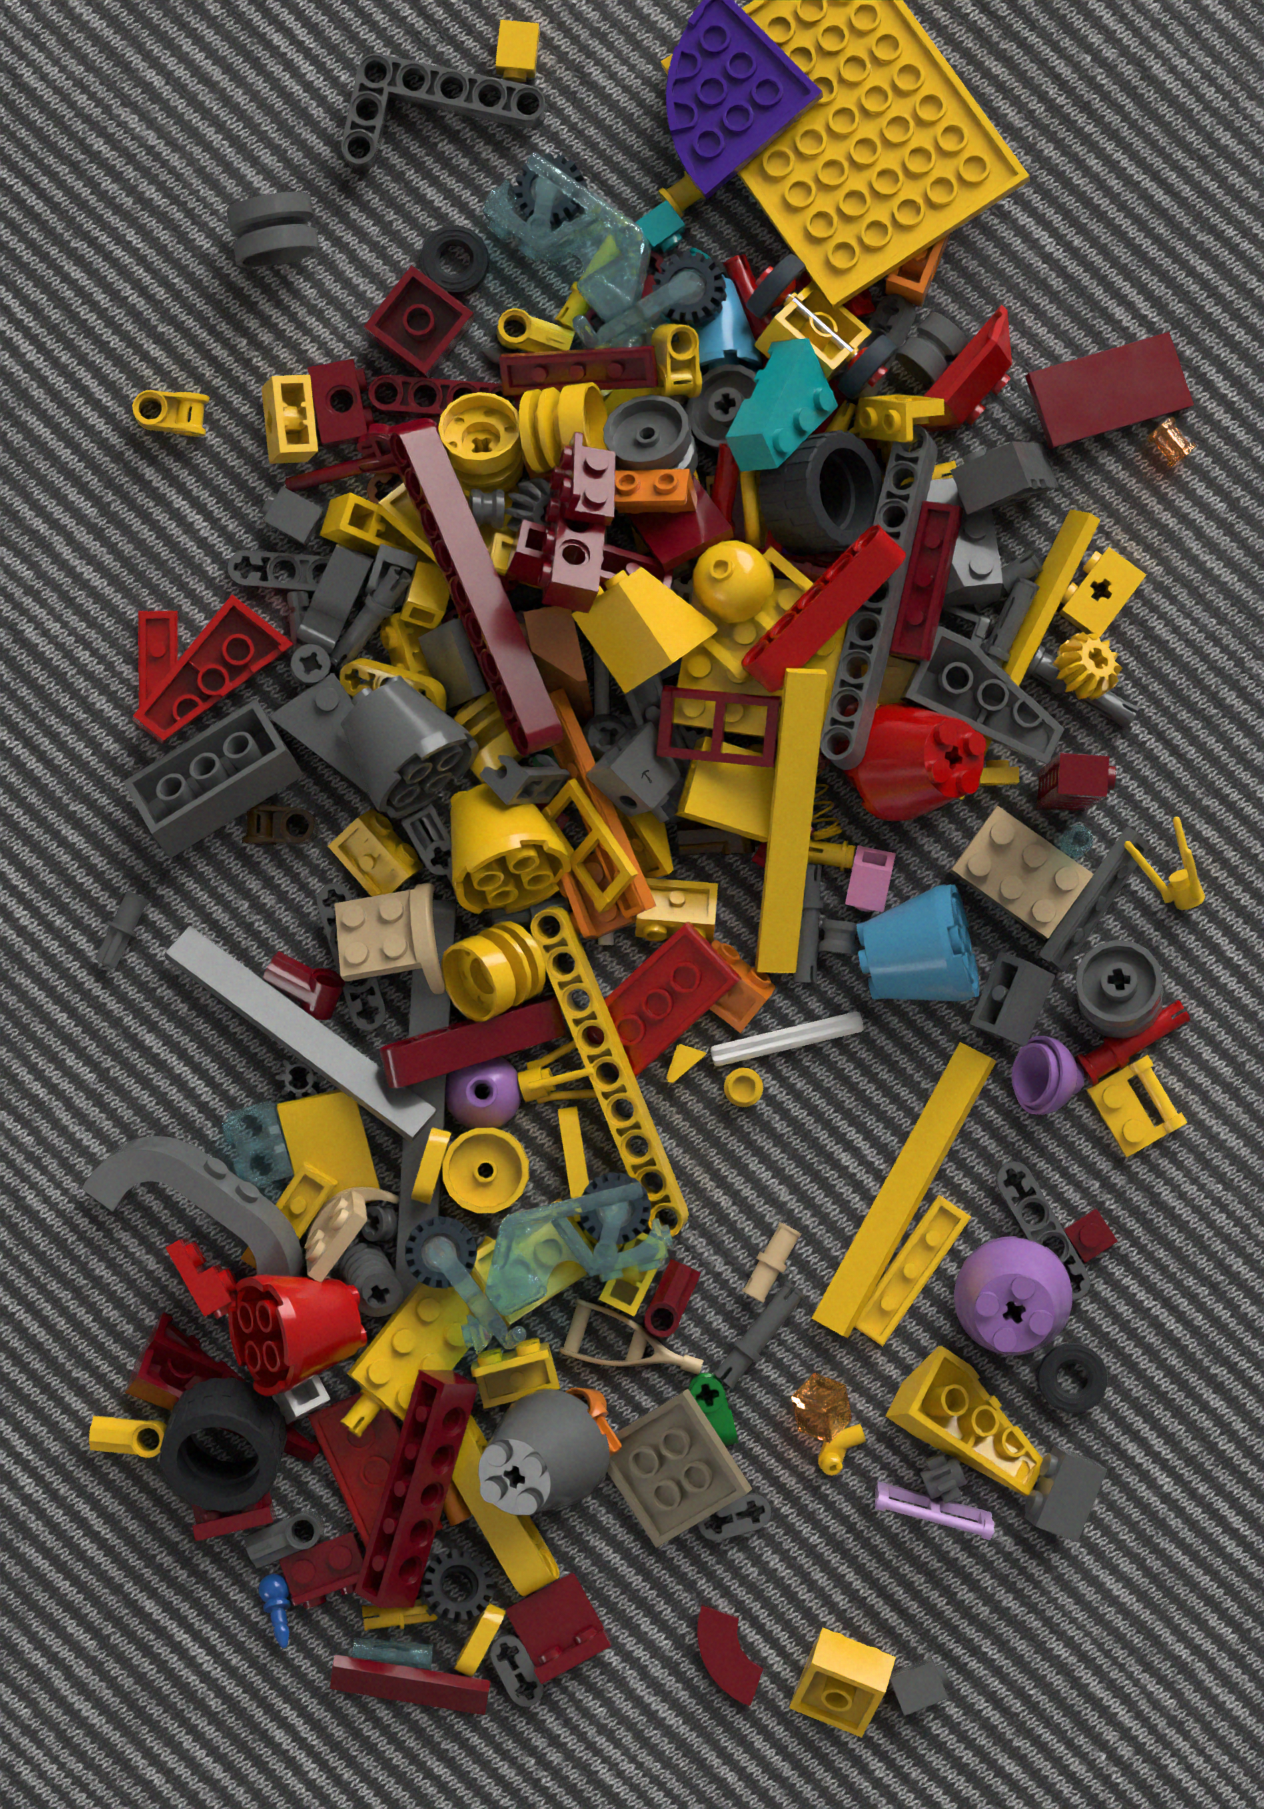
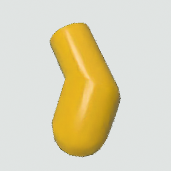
[818,1424,866,1476]

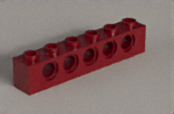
[1037,753,1116,812]
[354,1369,479,1608]

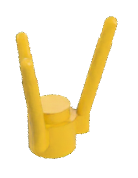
[1124,817,1205,910]
[517,1040,597,1104]

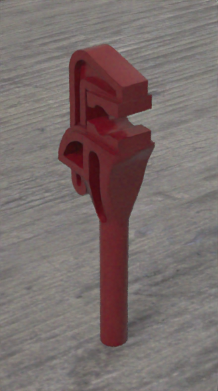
[285,418,439,492]

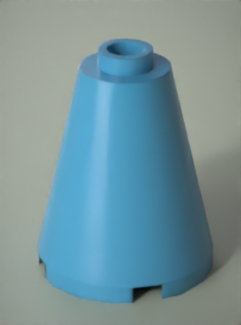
[690,274,763,382]

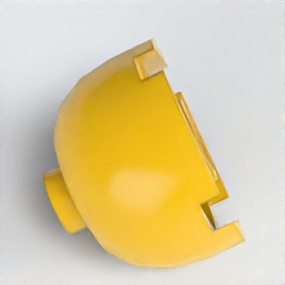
[692,540,774,622]

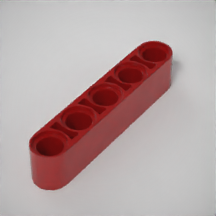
[741,525,906,693]

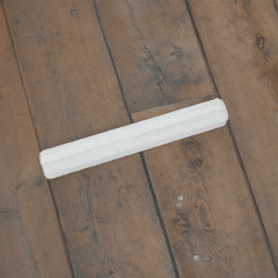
[710,1011,864,1066]

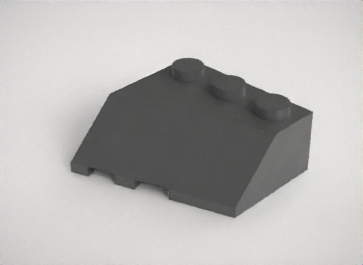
[890,478,1003,607]

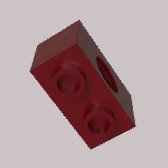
[307,358,375,449]

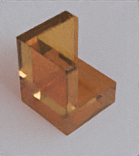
[791,1373,852,1444]

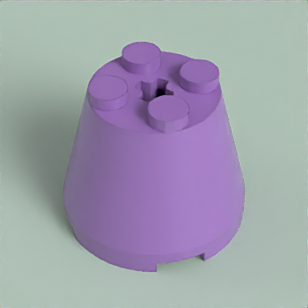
[954,1236,1072,1355]

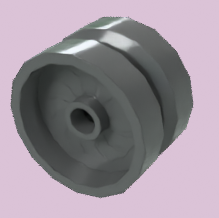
[227,192,320,268]
[686,364,757,454]
[603,395,698,477]
[1075,940,1164,1039]

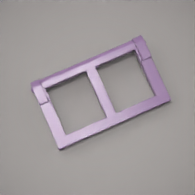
[875,1481,994,1540]

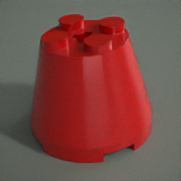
[847,703,986,821]
[228,1274,367,1396]

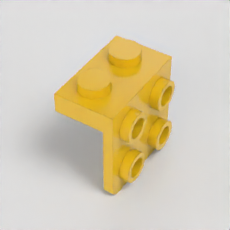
[471,1338,560,1409]

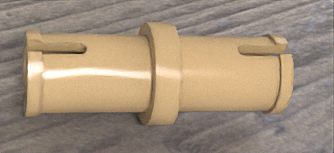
[742,1222,801,1303]

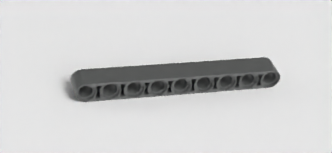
[820,424,938,770]

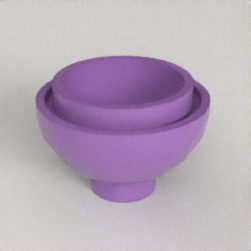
[1012,1036,1084,1115]
[445,1056,522,1129]

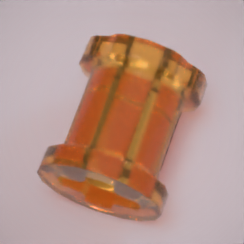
[1145,416,1197,468]

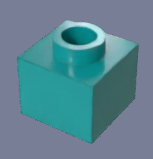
[635,199,685,253]

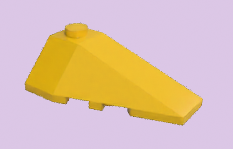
[886,1346,1043,1496]

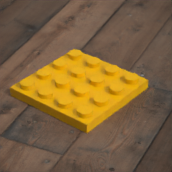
[673,578,850,739]

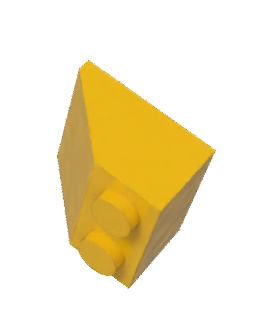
[789,1628,896,1738]

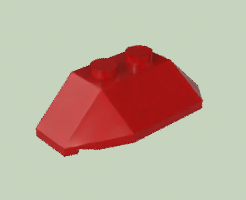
[917,305,1012,432]

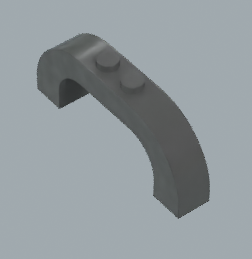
[81,1136,303,1277]

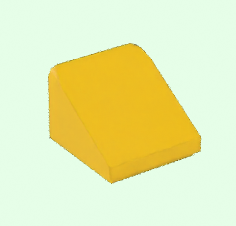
[666,1044,707,1083]

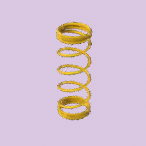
[812,767,842,840]

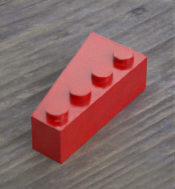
[132,594,293,745]

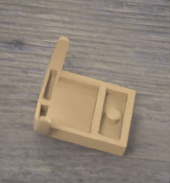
[335,883,445,994]
[304,1187,400,1282]

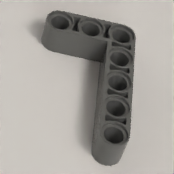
[341,54,546,172]

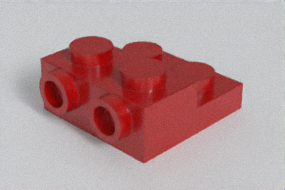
[166,1238,238,1319]

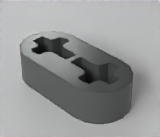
[698,1493,771,1541]
[490,1634,544,1707]

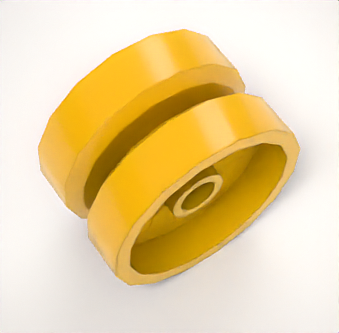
[443,1127,529,1213]

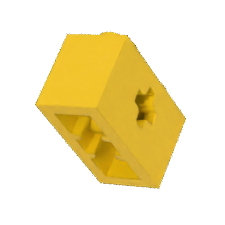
[261,375,318,464]
[1058,547,1146,638]
[599,1232,669,1316]

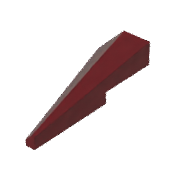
[125,1312,320,1463]

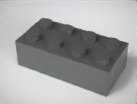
[123,699,304,859]

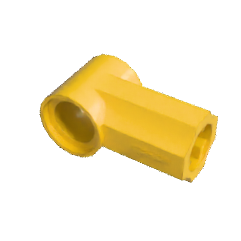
[496,308,575,353]
[89,1415,167,1458]

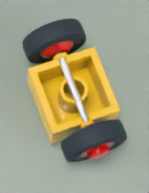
[746,254,898,400]

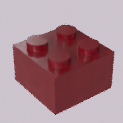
[363,265,475,378]

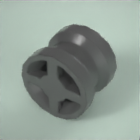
[469,488,505,529]
[290,644,330,686]
[818,919,858,955]

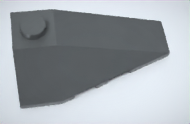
[900,625,1064,764]

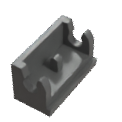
[479,754,571,805]

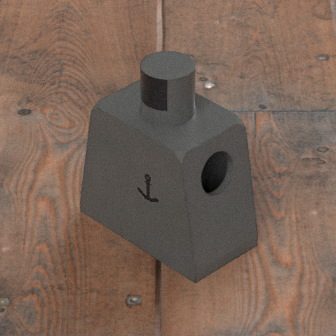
[586,722,680,823]

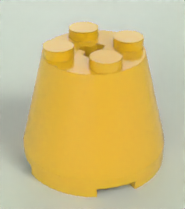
[450,782,571,914]

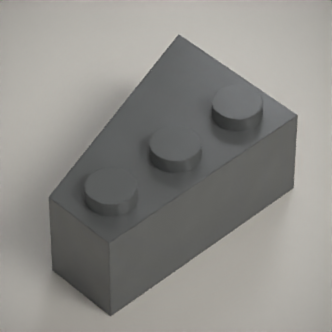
[950,441,1059,514]
[268,673,368,794]

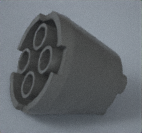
[340,676,478,818]
[478,1389,610,1515]

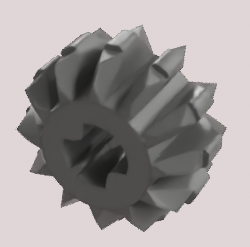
[504,477,555,537]

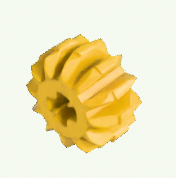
[1053,632,1122,700]

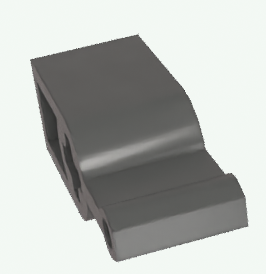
[296,543,374,653]
[402,805,459,903]

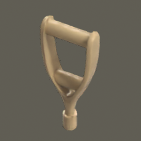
[560,1299,703,1375]

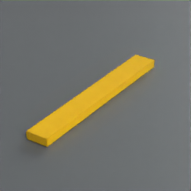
[958,509,1100,799]
[755,668,827,973]
[812,1042,997,1338]

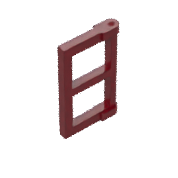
[656,685,782,768]

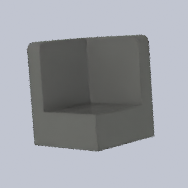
[363,544,418,608]

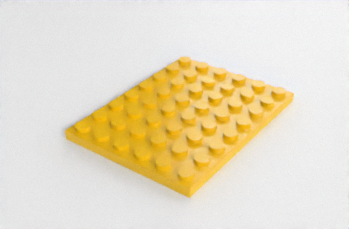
[661,0,1030,310]

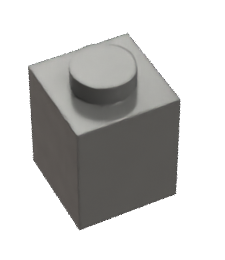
[261,486,326,548]
[890,1657,951,1716]

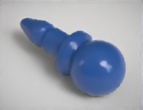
[258,1574,291,1648]

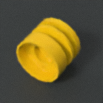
[519,382,608,473]
[438,392,525,497]
[453,690,525,784]
[441,921,546,1021]

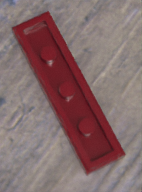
[499,346,659,396]
[889,500,964,662]
[330,1655,490,1715]

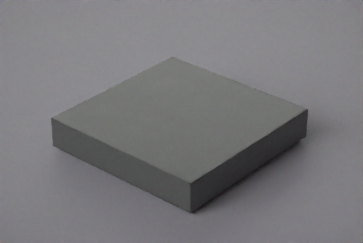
[418,618,487,711]

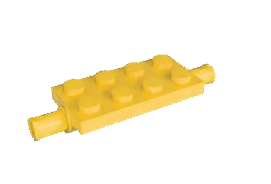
[340,1236,497,1437]

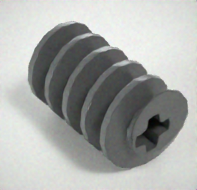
[339,1243,403,1317]

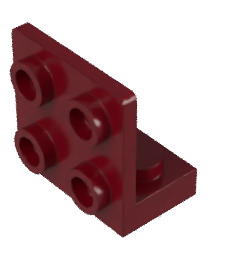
[506,1572,611,1684]

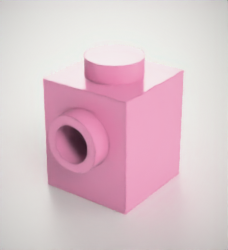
[845,845,896,912]

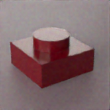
[1063,1208,1118,1263]

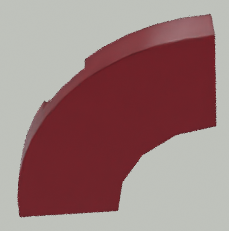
[697,1604,763,1706]

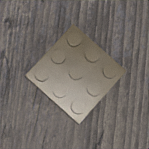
[607,1389,752,1548]

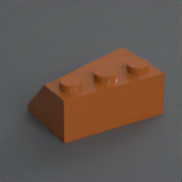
[519,606,594,727]

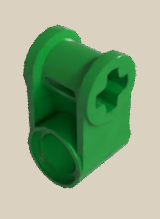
[689,1372,739,1446]

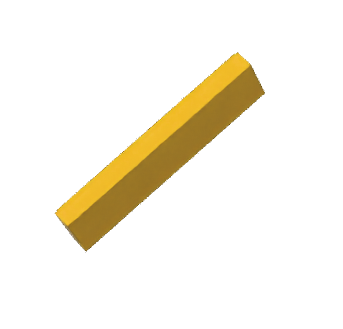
[854,1194,971,1347]

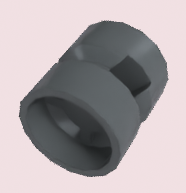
[895,312,969,386]

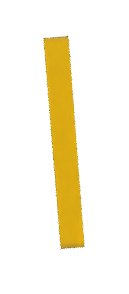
[531,906,689,1238]

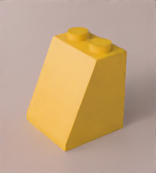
[571,567,718,694]

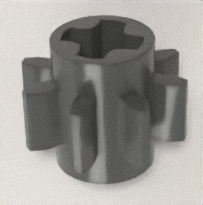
[920,1453,968,1504]

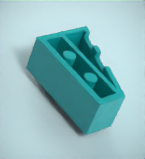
[725,338,838,472]

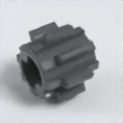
[275,1058,326,1099]

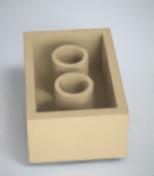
[949,806,1094,940]

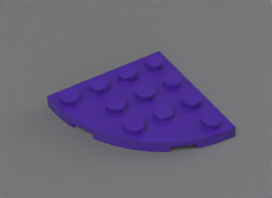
[666,0,823,200]

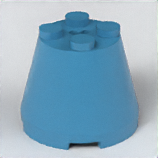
[857,884,980,1002]

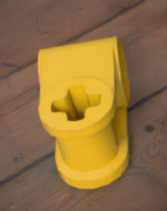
[651,323,702,398]
[132,390,209,437]

